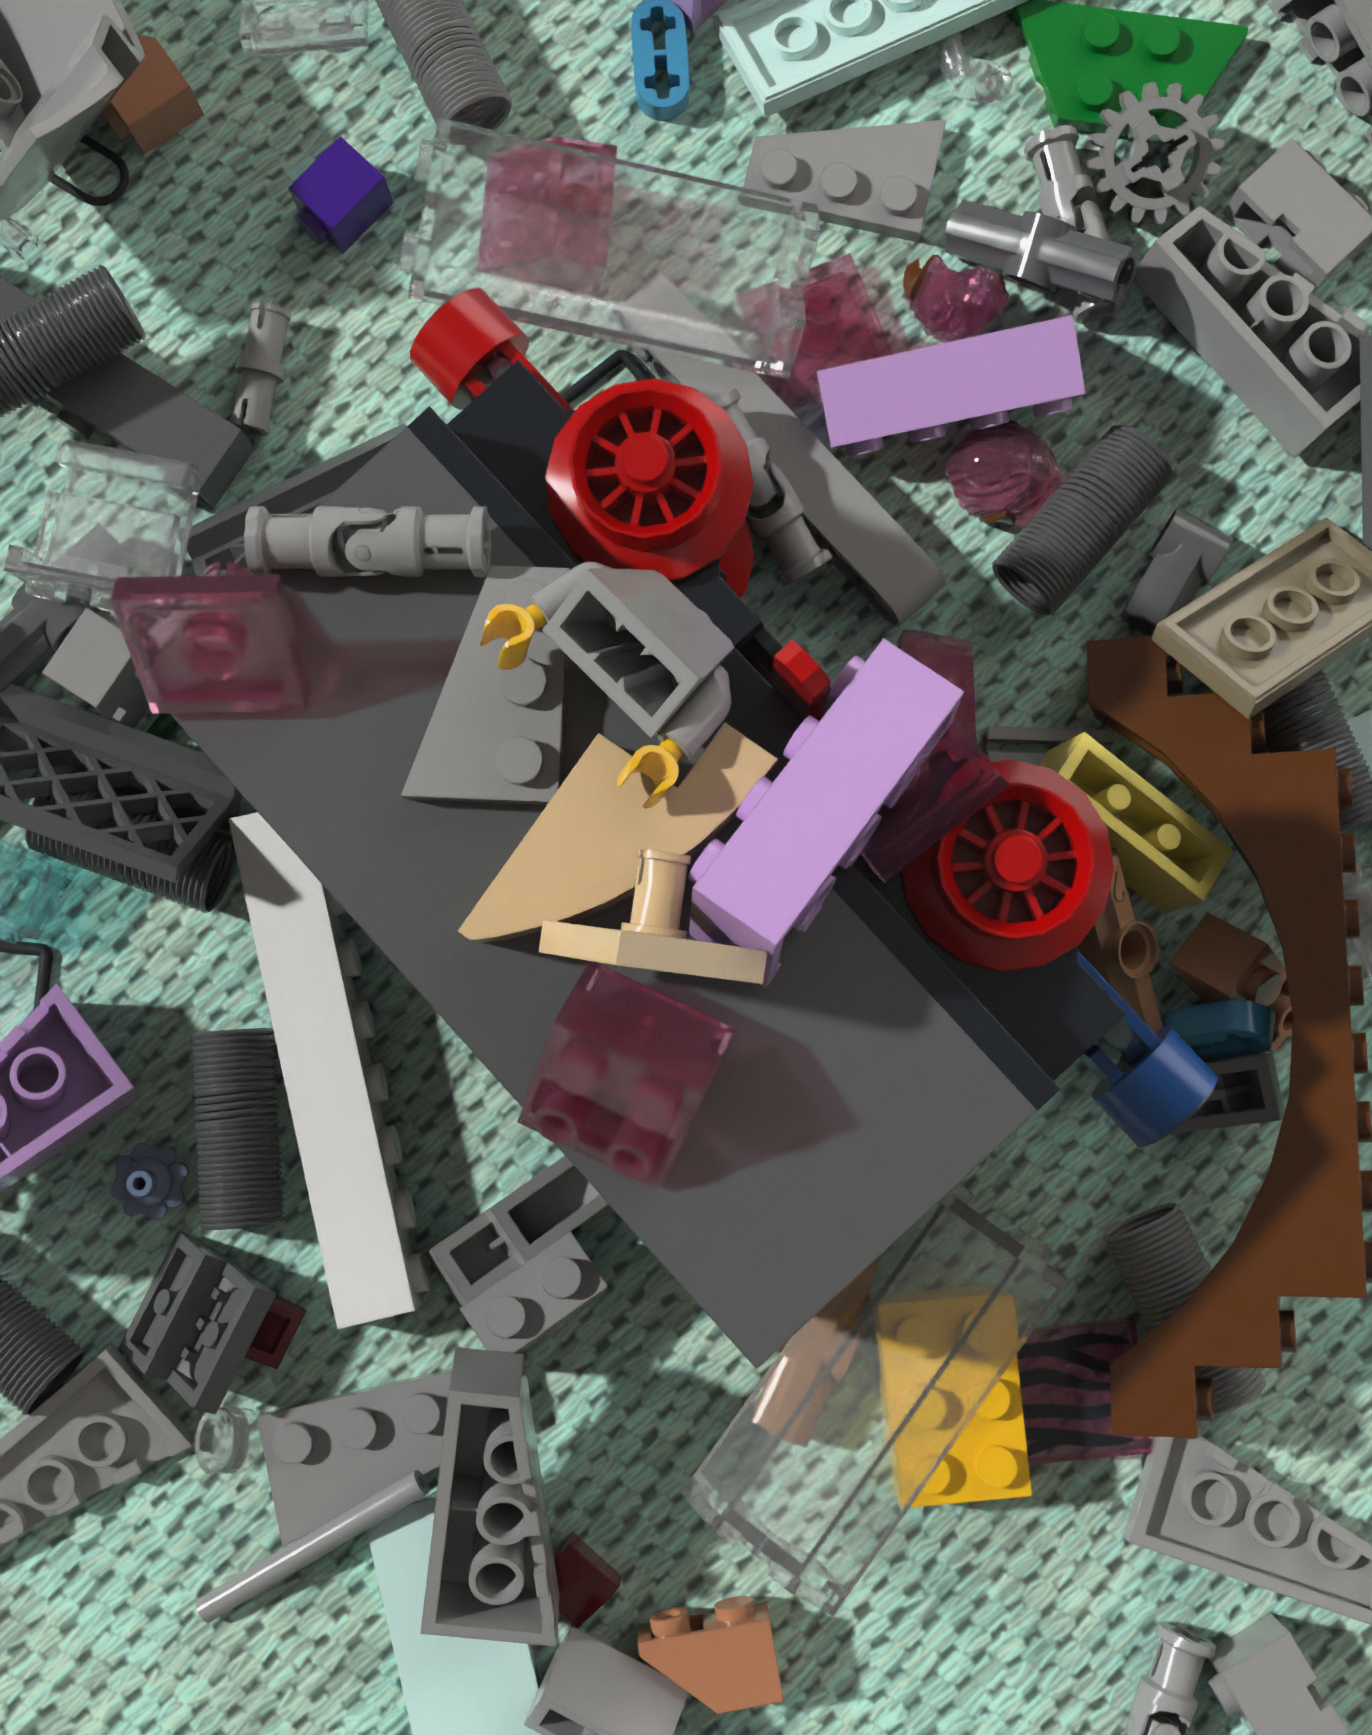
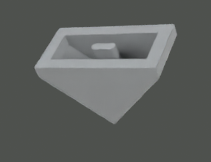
[1170,1053,1285,1134]

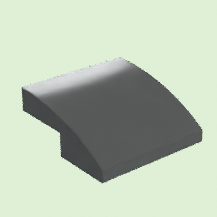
[119,1230,277,1415]

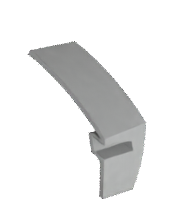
[0,0,146,221]

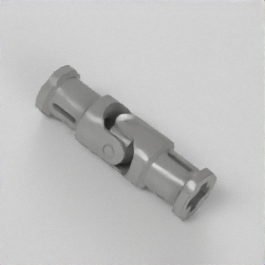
[1024,125,1128,324]
[713,389,832,586]
[244,506,491,578]
[1124,1621,1217,1735]

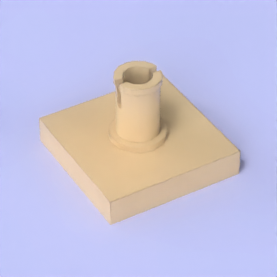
[538,849,767,984]

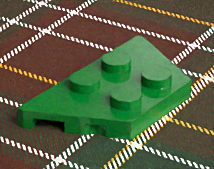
[1012,0,1248,144]

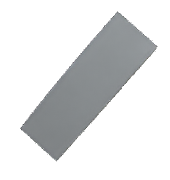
[424,1156,609,1307]

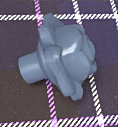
[111,1143,189,1220]

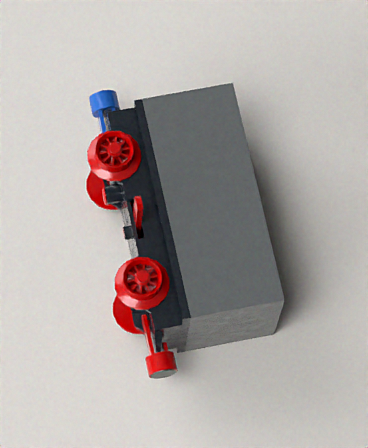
[134,288,1218,1369]

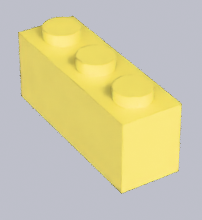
[1039,732,1234,914]

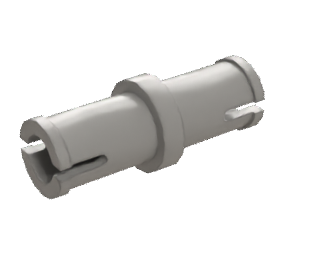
[229,302,292,436]

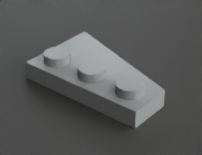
[401,565,570,805]

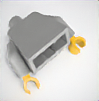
[480,562,734,808]

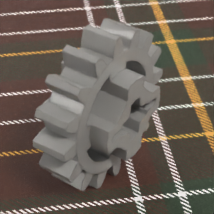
[1085,82,1225,224]

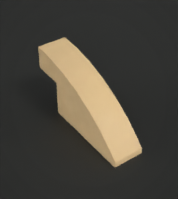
[458,722,778,943]

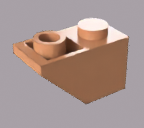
[102,35,204,155]
[1169,912,1293,1054]
[637,1596,784,1714]

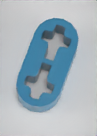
[631,0,690,121]
[1162,999,1275,1062]

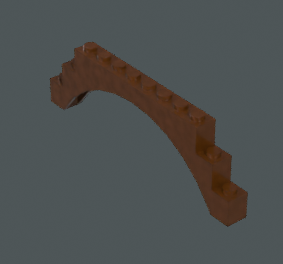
[1086,636,1372,1438]

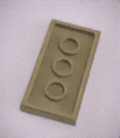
[1151,518,1372,719]

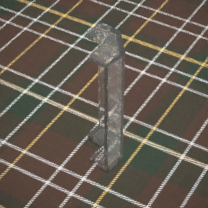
[399,118,821,380]
[681,1184,1068,1616]

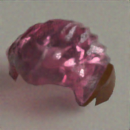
[901,255,1010,341]
[944,420,1062,526]

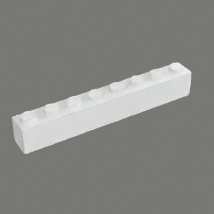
[228,812,430,1329]

